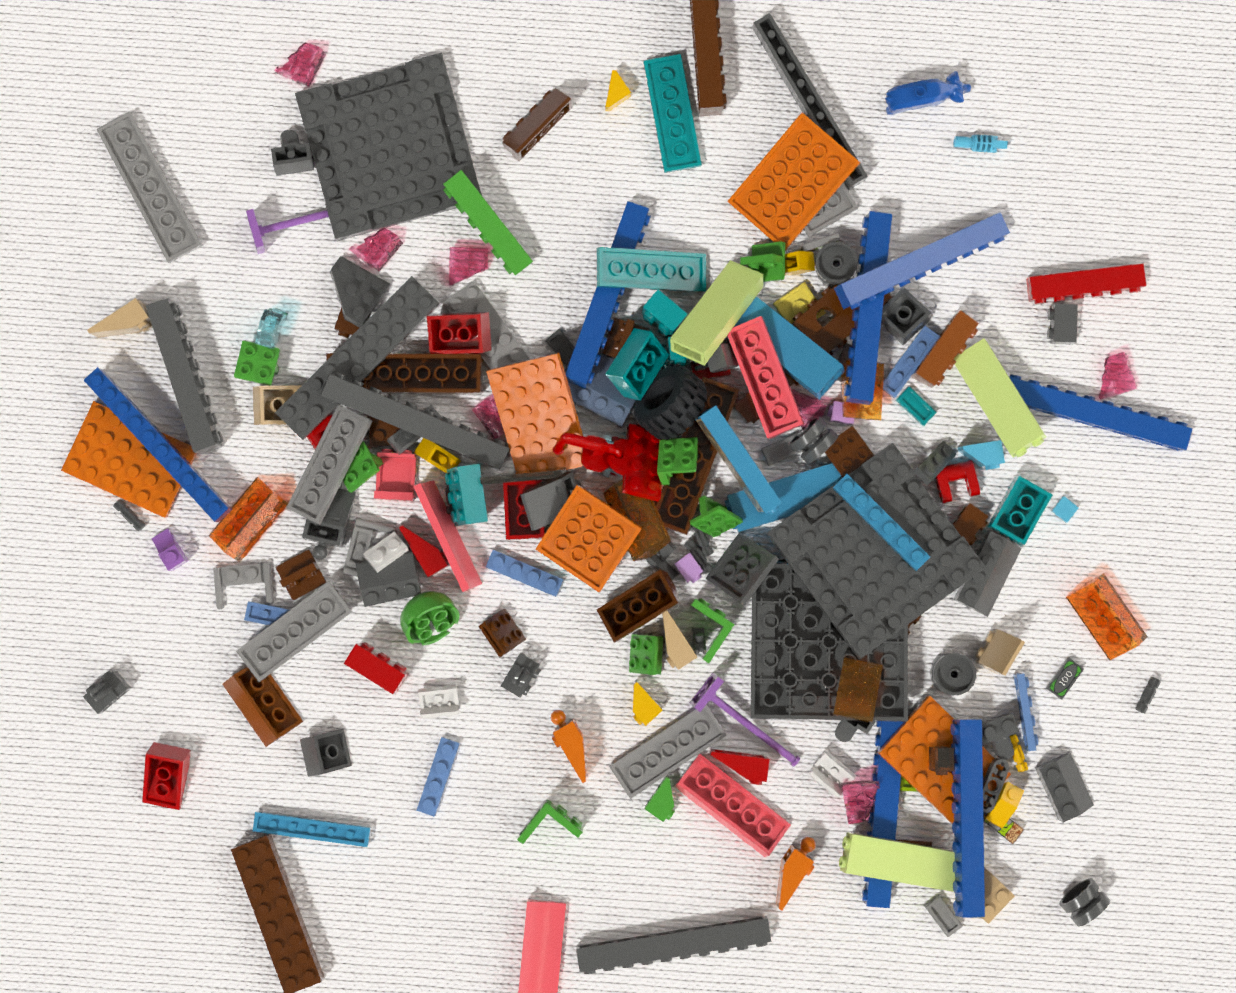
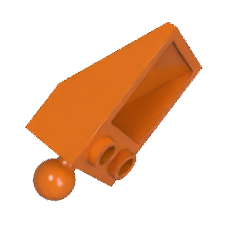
[550,710,586,783]
[776,837,816,911]

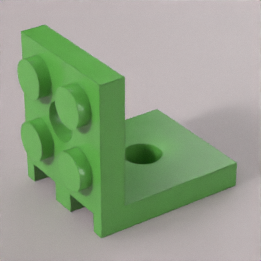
[690,598,735,663]
[517,799,584,844]

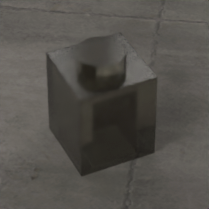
[929,746,954,775]

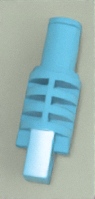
[953,134,1008,153]

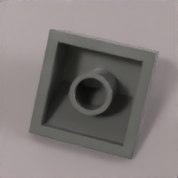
[881,287,931,346]
[300,728,352,777]

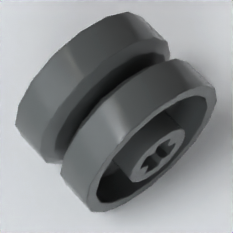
[815,242,858,288]
[789,416,838,464]
[930,652,976,696]
[1059,878,1111,927]

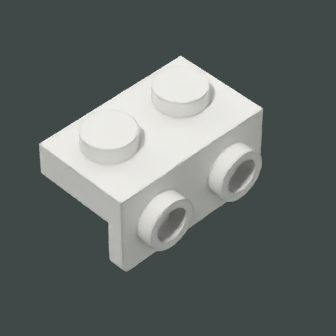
[363,532,409,573]
[418,685,460,719]
[809,750,856,798]

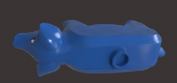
[885,71,971,115]

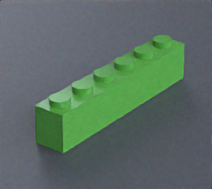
[443,170,533,276]

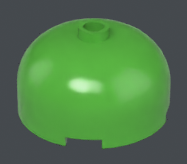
[400,591,460,646]

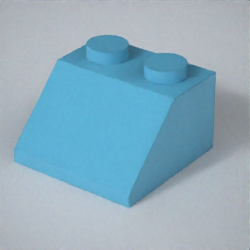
[957,440,1005,470]

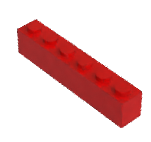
[1026,263,1147,304]

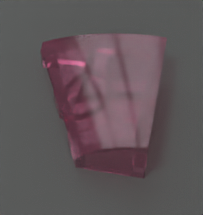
[274,42,326,87]
[349,228,403,272]
[449,247,489,286]
[1099,352,1138,400]
[792,389,828,428]
[472,394,504,440]
[841,781,880,825]

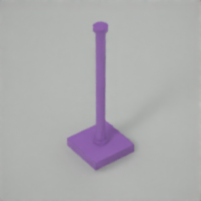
[246,209,329,254]
[689,672,800,767]

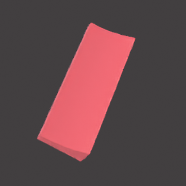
[727,316,804,439]
[413,480,482,592]
[674,754,791,857]
[518,899,566,993]

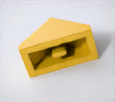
[605,70,631,112]

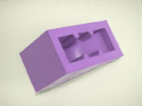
[151,528,189,571]

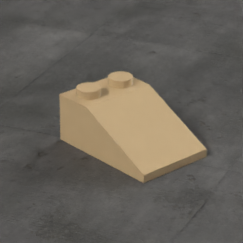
[87,298,153,338]
[253,385,302,425]
[662,611,697,670]
[975,629,1025,676]
[981,867,1015,924]

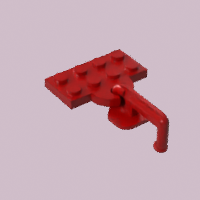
[553,424,662,502]

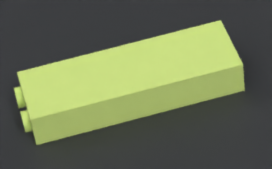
[670,260,763,366]
[954,338,1047,458]
[839,832,955,892]

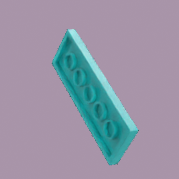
[643,54,702,173]
[597,247,706,293]

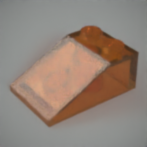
[833,658,883,723]

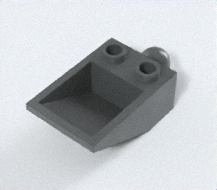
[520,472,582,531]
[302,489,356,560]

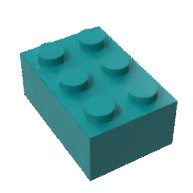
[642,289,688,338]
[605,328,669,401]
[445,464,488,526]
[987,476,1053,546]

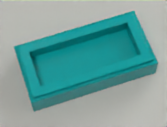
[895,386,937,426]

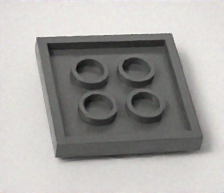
[705,532,779,606]

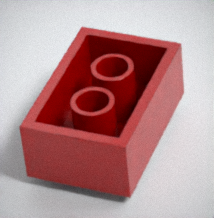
[427,312,492,354]
[503,480,545,540]
[343,642,409,694]

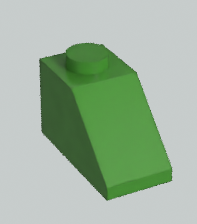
[644,776,675,822]

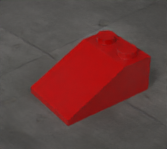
[142,742,191,810]
[709,749,770,785]

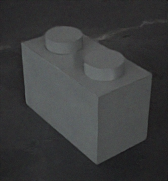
[1047,304,1078,345]

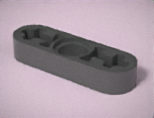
[983,758,1009,813]

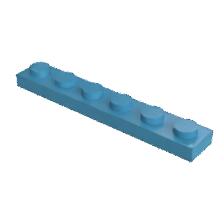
[833,474,930,571]
[253,811,371,847]

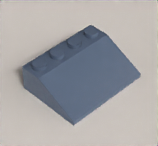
[564,352,635,428]

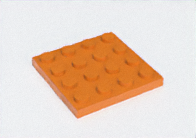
[535,485,642,593]

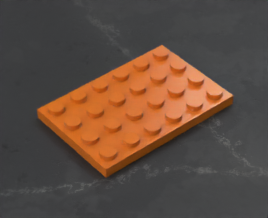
[727,113,861,251]
[486,352,584,481]
[61,401,197,518]
[877,695,1011,824]

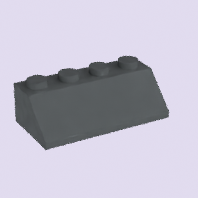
[953,531,1022,617]

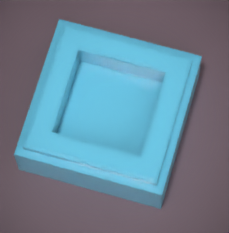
[1051,496,1079,523]

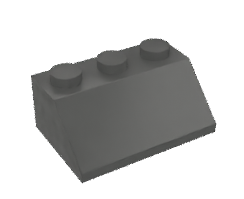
[356,551,421,607]
[1035,752,1094,823]

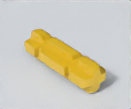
[1009,734,1029,772]

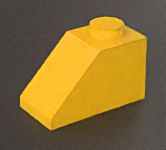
[785,251,815,275]
[414,438,461,473]
[633,681,663,726]
[985,782,1024,828]

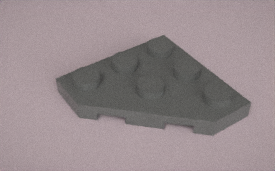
[330,256,390,328]

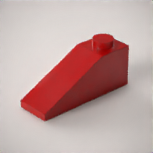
[399,526,449,577]

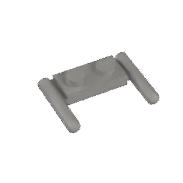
[343,517,397,577]
[213,563,274,610]

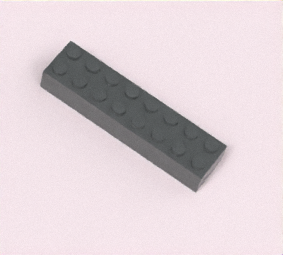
[146,298,224,454]

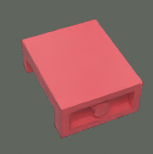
[374,449,417,501]

